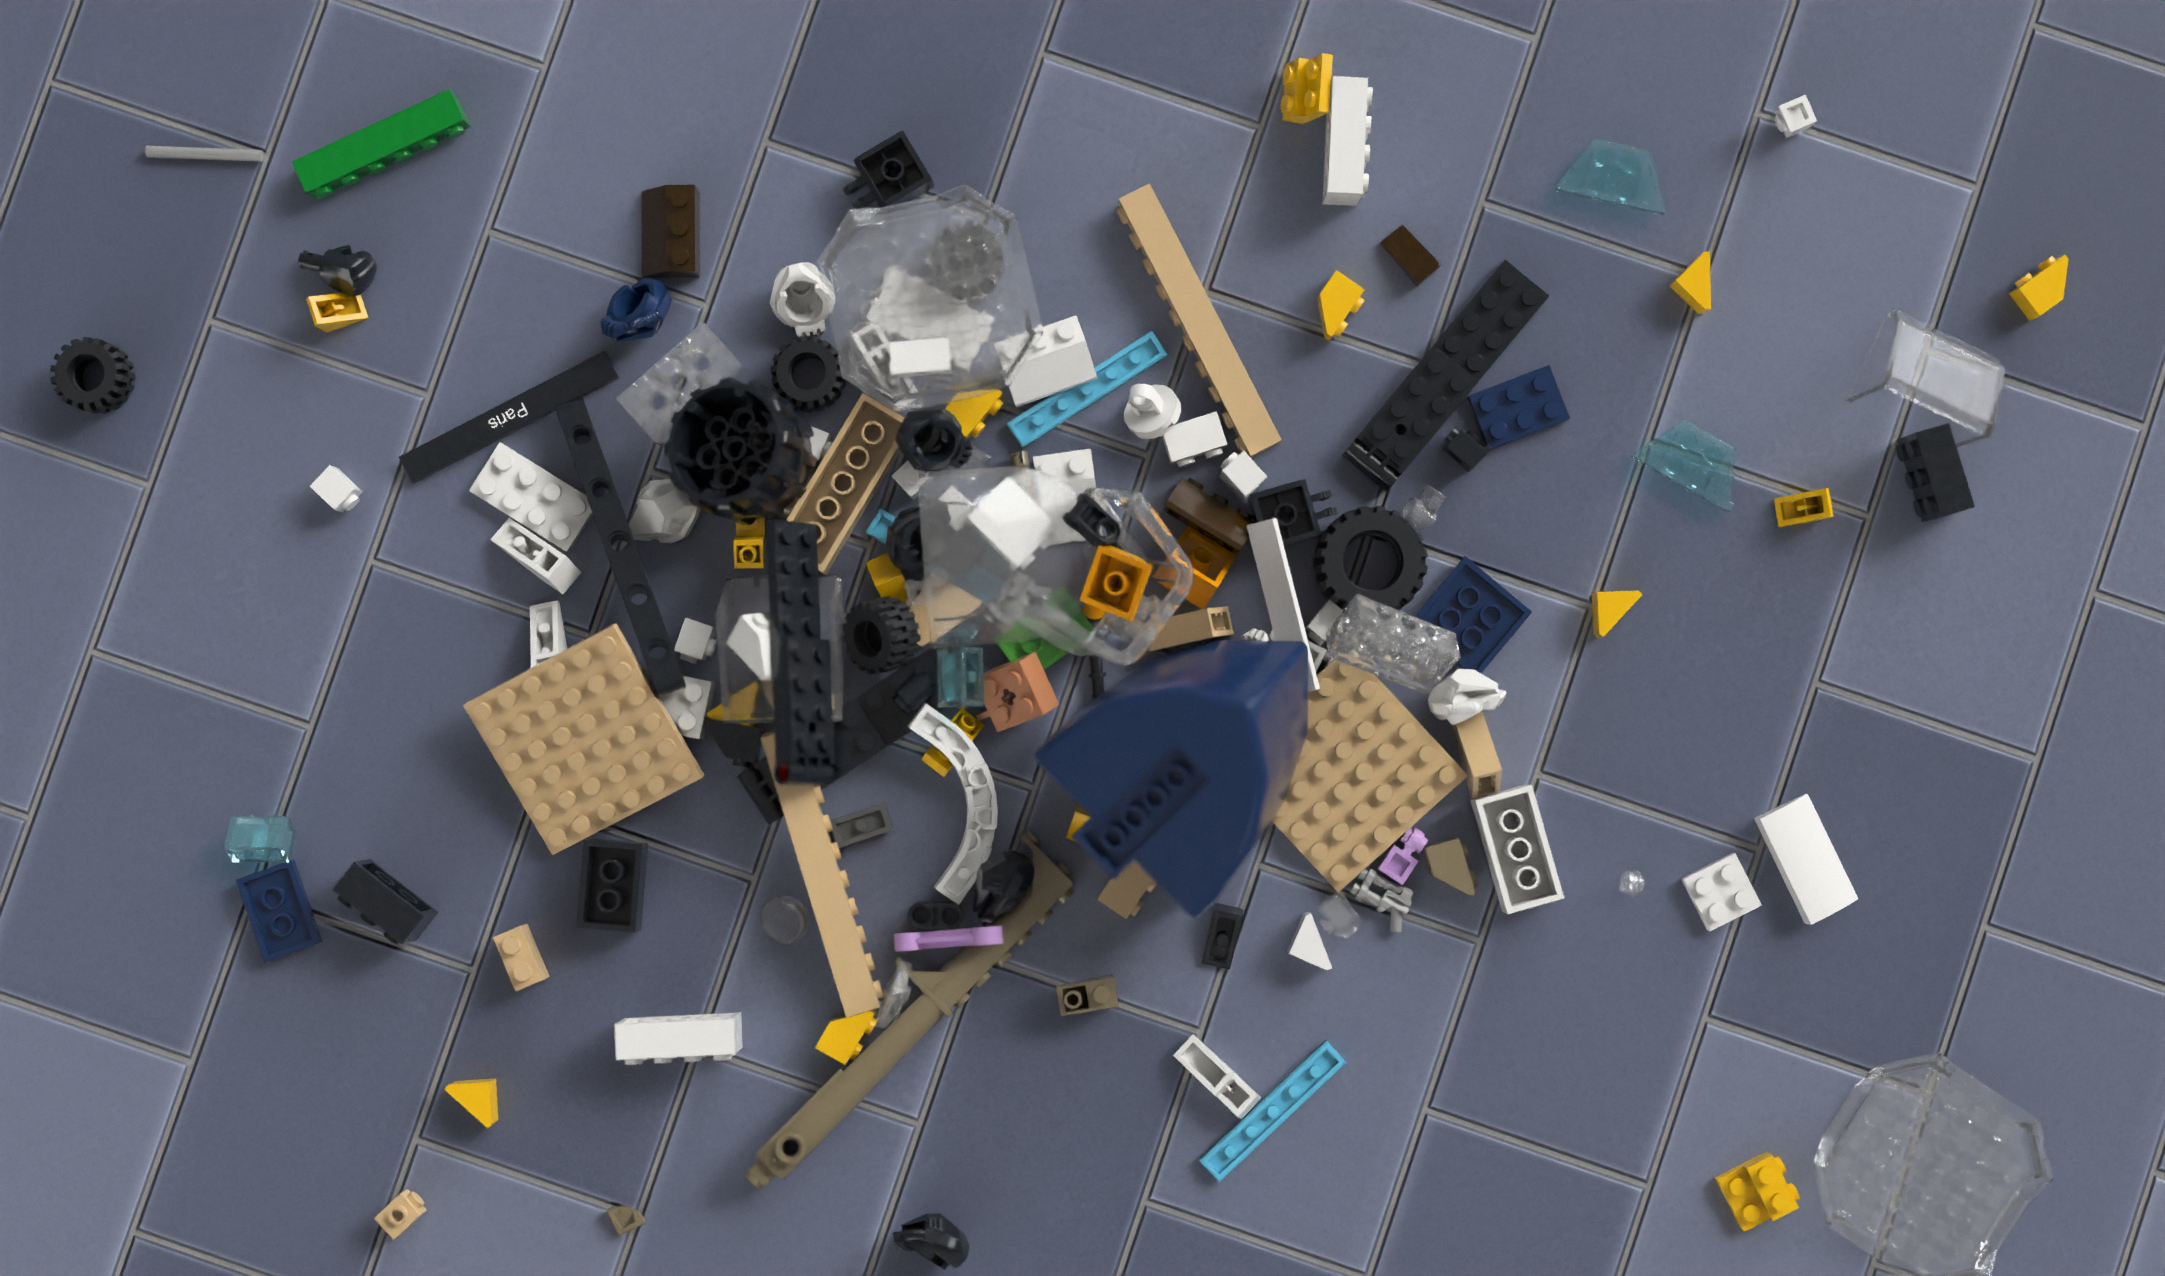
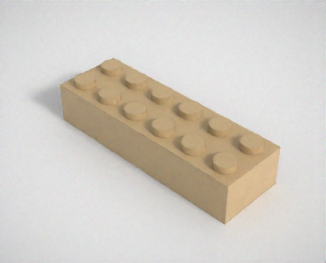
[786,393,905,575]

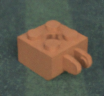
[968,651,1059,732]

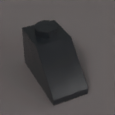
[703,718,765,768]

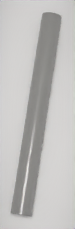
[145,146,264,162]

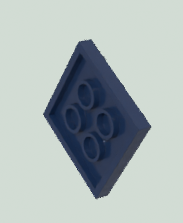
[1409,556,1532,673]

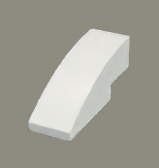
[1173,1034,1261,1119]

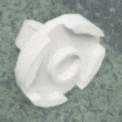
[1124,384,1181,439]

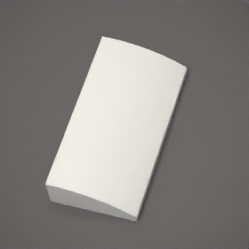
[1754,794,1858,925]

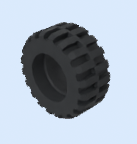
[1313,506,1428,619]

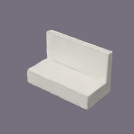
[889,338,951,378]

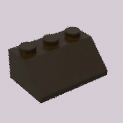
[641,185,700,278]
[1163,478,1255,555]

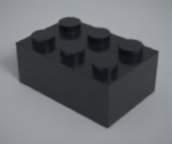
[1896,423,1975,522]
[576,838,648,932]
[332,859,438,944]

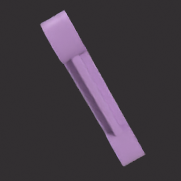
[894,926,1003,952]

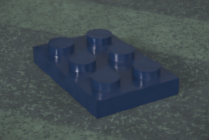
[1467,365,1570,449]
[236,860,323,962]

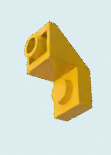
[733,517,766,569]
[921,708,985,777]

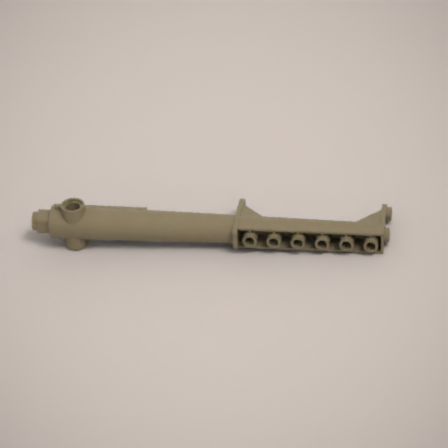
[745,831,1074,1190]

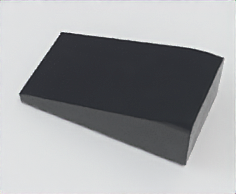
[1202,903,1243,969]

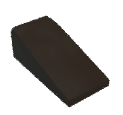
[1380,224,1441,287]

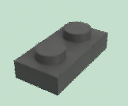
[831,802,894,848]

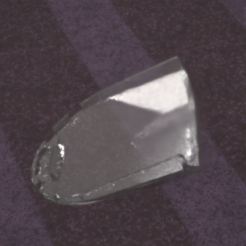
[918,466,1098,648]

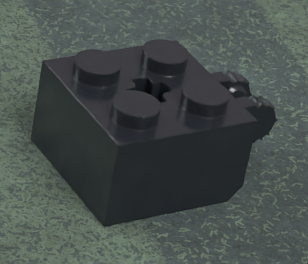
[843,130,934,216]
[1247,479,1338,547]

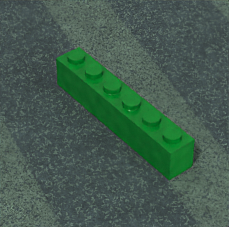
[291,89,471,199]

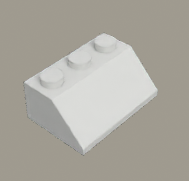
[994,315,1098,407]
[726,612,772,681]

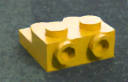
[1281,53,1333,124]
[1715,1151,1800,1232]

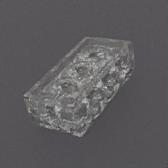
[616,322,746,446]
[1326,594,1460,695]

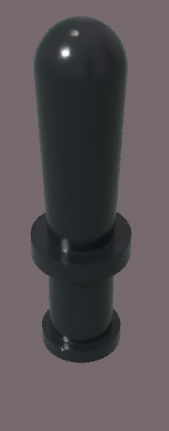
[1087,633,1106,698]

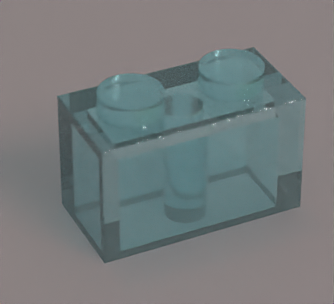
[937,646,984,709]
[224,815,296,863]

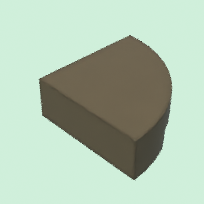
[606,1206,647,1237]

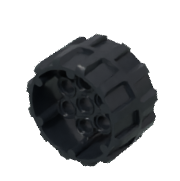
[664,377,817,525]

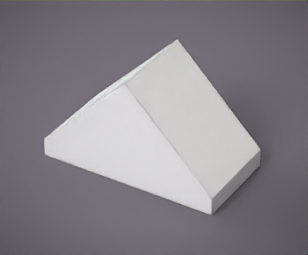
[1287,912,1332,970]

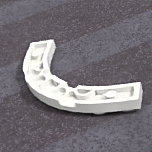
[908,702,998,905]

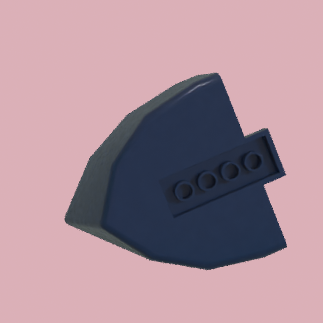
[1034,641,1308,918]

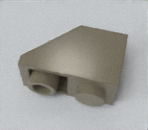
[1423,837,1478,896]
[1056,974,1119,1016]

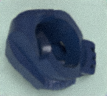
[600,278,672,342]

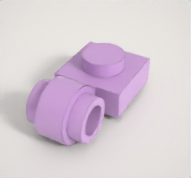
[1377,827,1428,885]

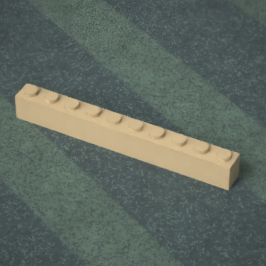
[1116,183,1282,458]
[761,731,884,1017]

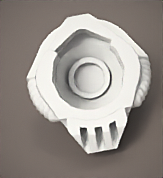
[770,262,836,338]
[629,479,700,543]
[1428,669,1507,725]

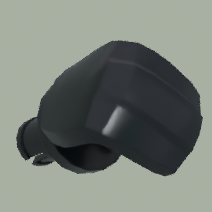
[298,245,377,296]

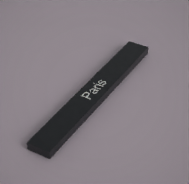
[399,351,619,483]

